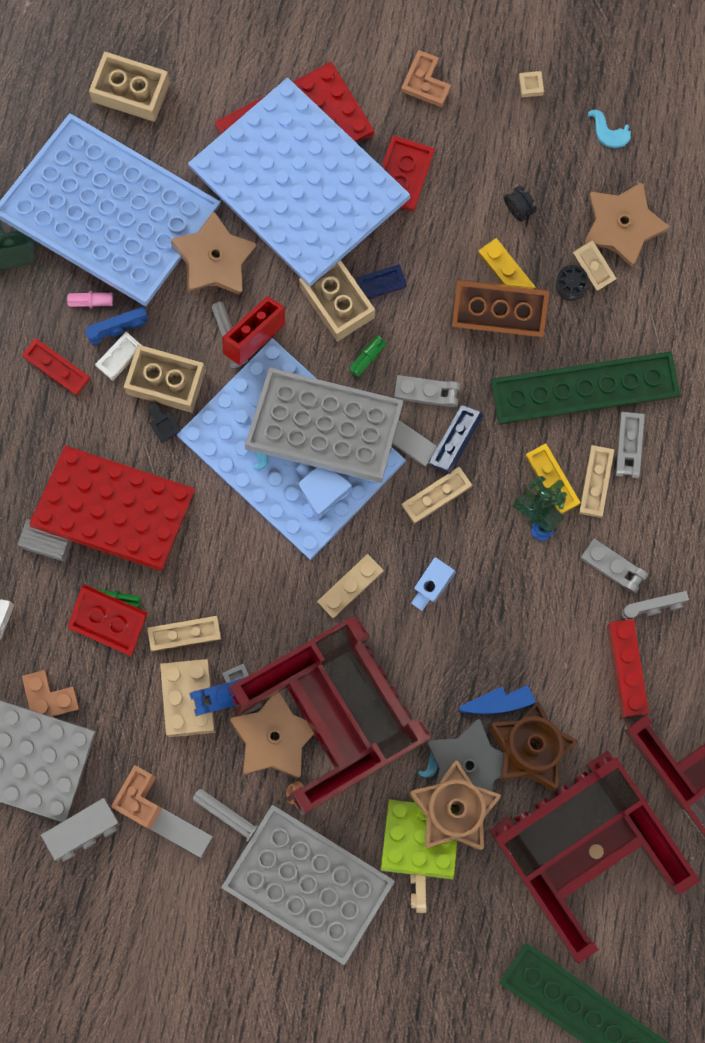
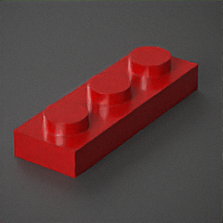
[21,338,91,396]

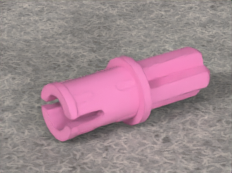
[67,291,113,309]

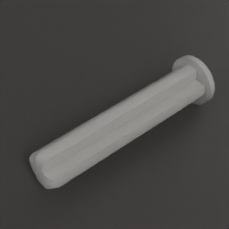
[212,302,248,368]
[193,789,259,842]

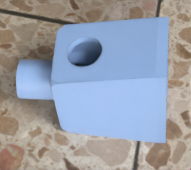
[296,463,352,519]
[411,557,456,611]

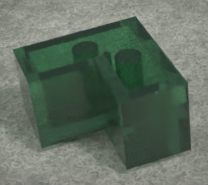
[0,223,35,271]

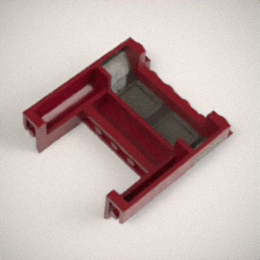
[228,616,432,816]
[488,750,700,964]

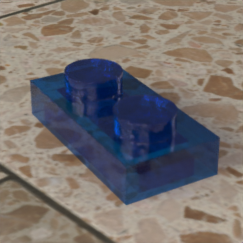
[357,264,407,300]

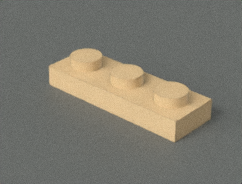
[579,445,614,518]
[401,467,472,525]
[317,554,384,619]
[147,616,221,652]

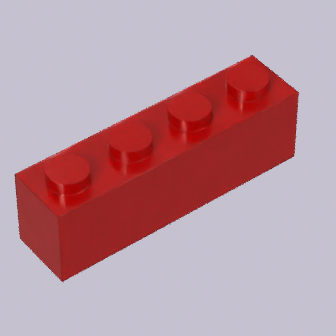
[607,619,649,719]

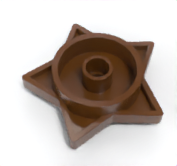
[489,702,578,791]

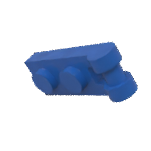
[85,306,149,345]
[189,678,243,716]

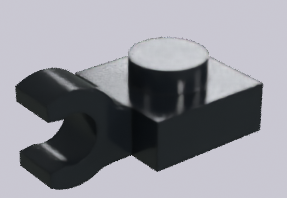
[147,401,181,444]

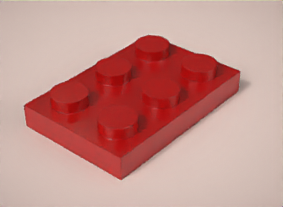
[382,135,435,212]
[67,584,148,656]

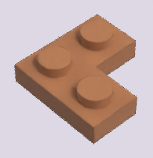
[401,50,451,107]
[22,670,80,717]
[111,765,163,830]

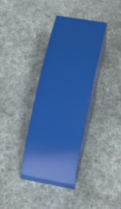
[458,685,536,716]

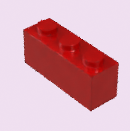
[222,296,285,366]

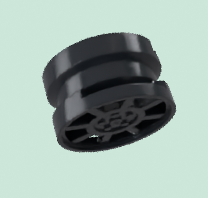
[503,185,537,222]
[555,265,589,301]

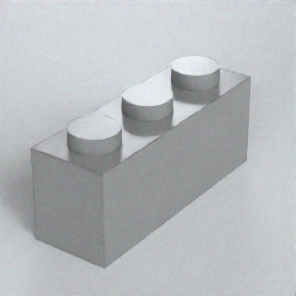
[41,798,121,862]

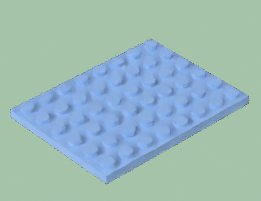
[188,77,410,287]
[0,114,220,306]
[177,338,406,561]

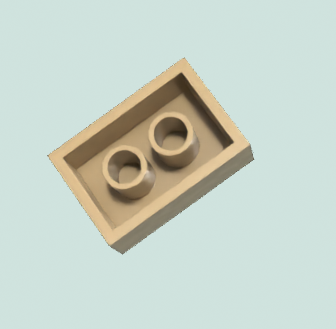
[89,51,170,122]
[299,260,375,342]
[124,344,206,413]
[160,659,216,737]

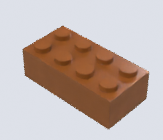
[452,279,549,337]

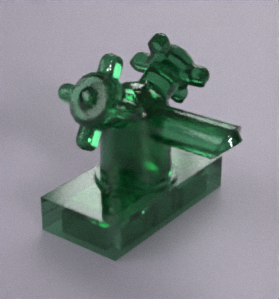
[513,476,567,533]

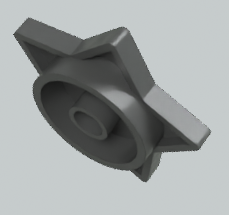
[427,719,503,792]

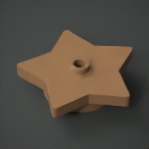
[584,183,669,267]
[170,212,256,294]
[230,692,314,779]
[409,761,501,850]

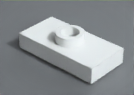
[95,332,142,381]

